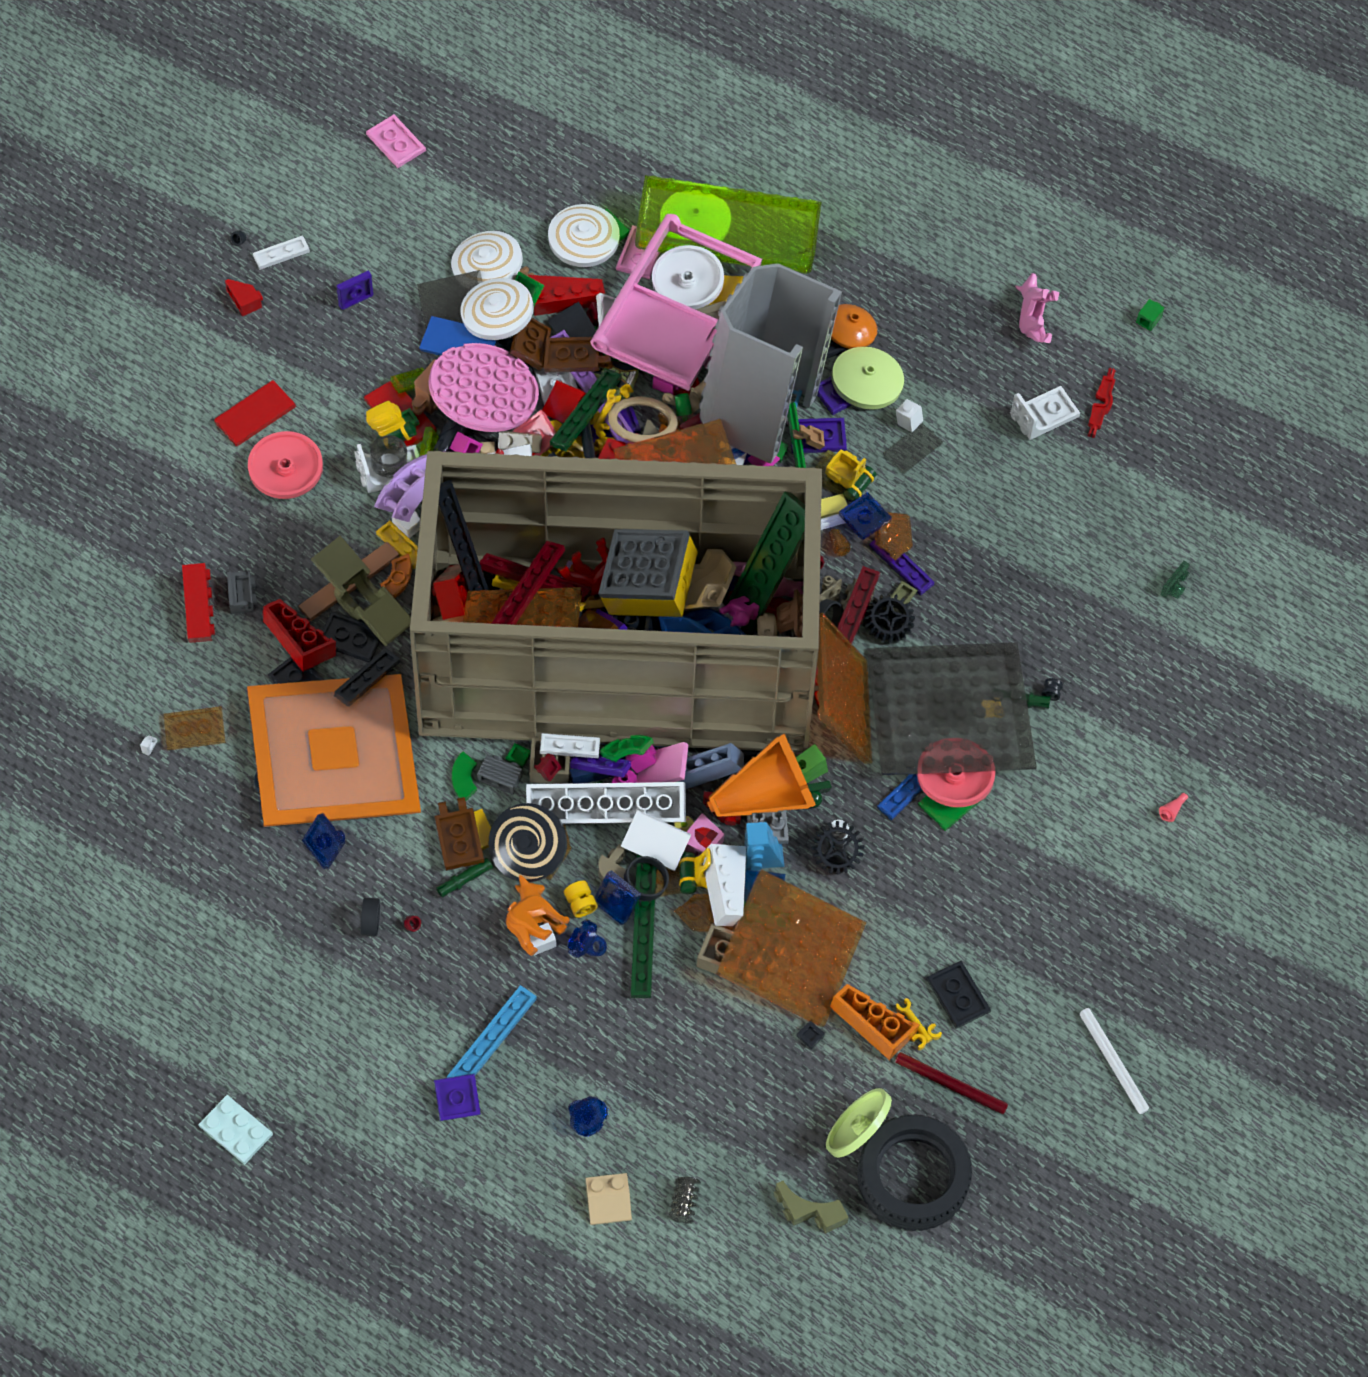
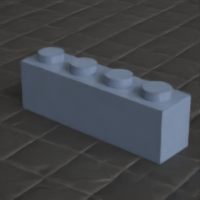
[678,743,744,790]

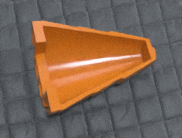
[707,734,816,817]

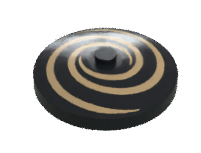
[488,803,567,882]

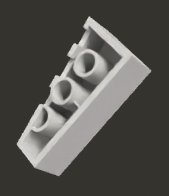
[702,844,746,927]

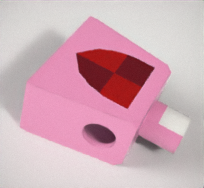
[684,814,724,856]

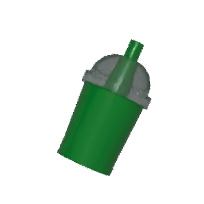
[674,393,694,424]

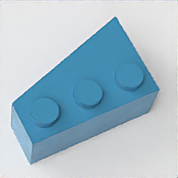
[744,822,784,871]

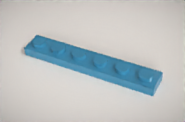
[447,985,537,1078]

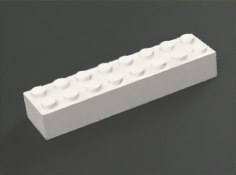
[526,782,686,824]

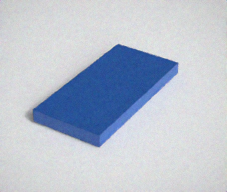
[419,316,496,356]

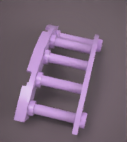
[374,454,427,522]

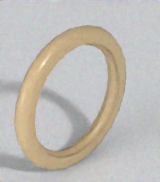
[608,397,678,444]

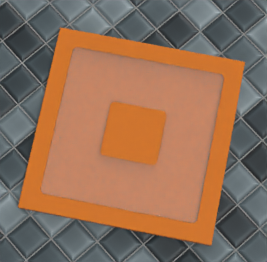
[247,674,421,827]

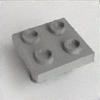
[747,810,789,844]

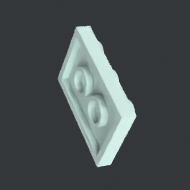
[199,1095,273,1165]

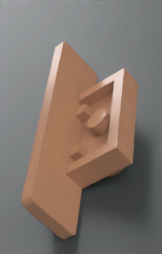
[776,589,803,638]

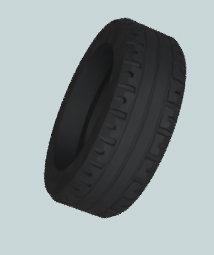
[857,1114,972,1231]

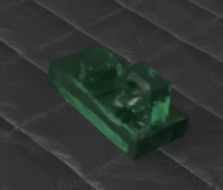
[1160,561,1190,599]

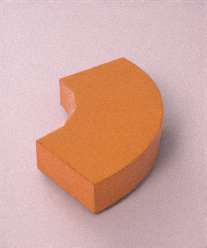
[380,554,412,598]

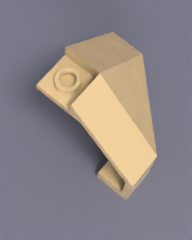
[684,549,736,612]

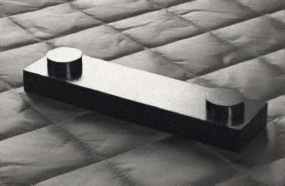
[334,648,400,707]

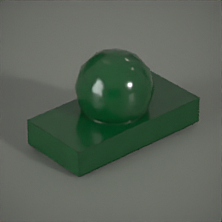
[808,781,832,808]

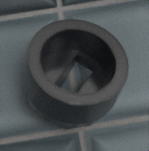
[230,230,247,246]

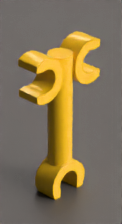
[590,389,621,437]
[895,998,942,1050]

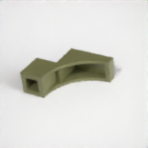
[774,1180,849,1234]

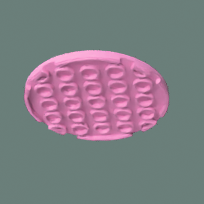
[429,343,539,432]

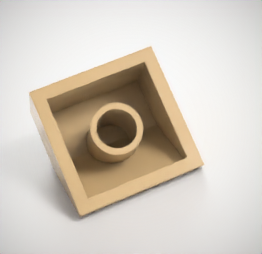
[586,1173,632,1225]

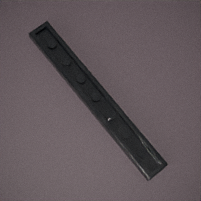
[438,480,490,602]

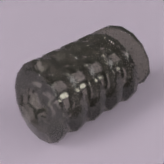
[669,1177,701,1224]

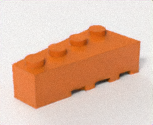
[830,984,920,1060]

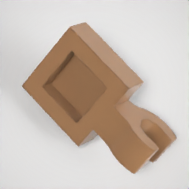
[793,425,825,450]

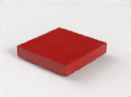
[542,380,586,423]

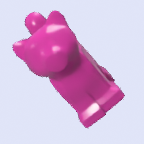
[719,596,759,627]

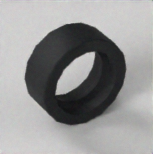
[360,897,380,936]

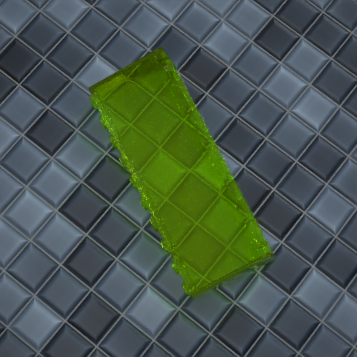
[635,175,822,274]

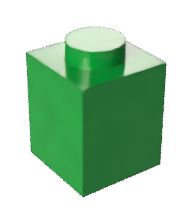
[1136,299,1165,331]

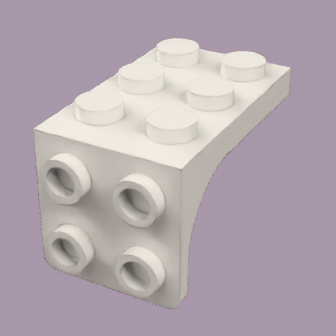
[1010,386,1080,440]
[354,444,419,493]

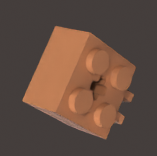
[412,359,439,416]

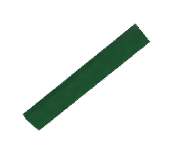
[550,368,622,452]

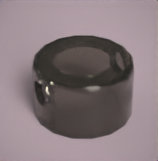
[370,435,408,478]

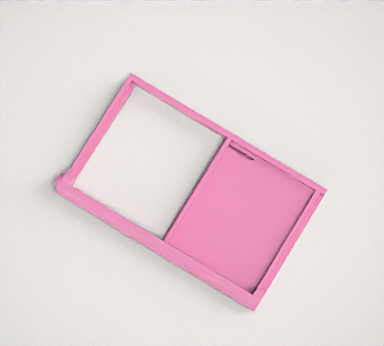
[590,214,762,391]

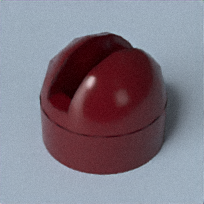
[403,915,421,932]

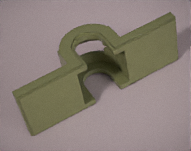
[311,535,411,647]

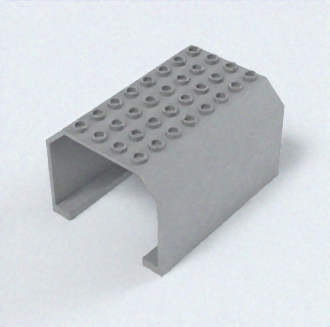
[699,264,842,464]

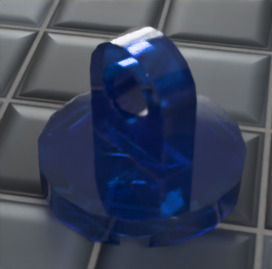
[568,919,607,958]
[568,1096,608,1137]

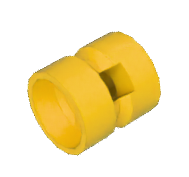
[564,881,598,918]

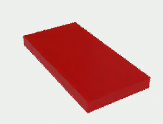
[364,379,437,447]
[214,380,296,447]

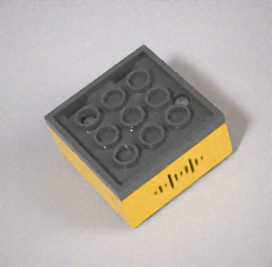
[598,529,698,617]

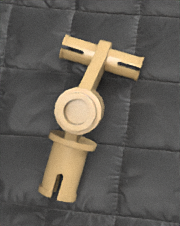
[662,379,706,413]

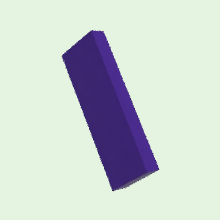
[570,755,631,778]

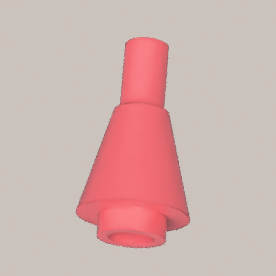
[1159,793,1188,822]

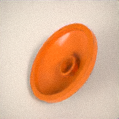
[831,304,877,349]

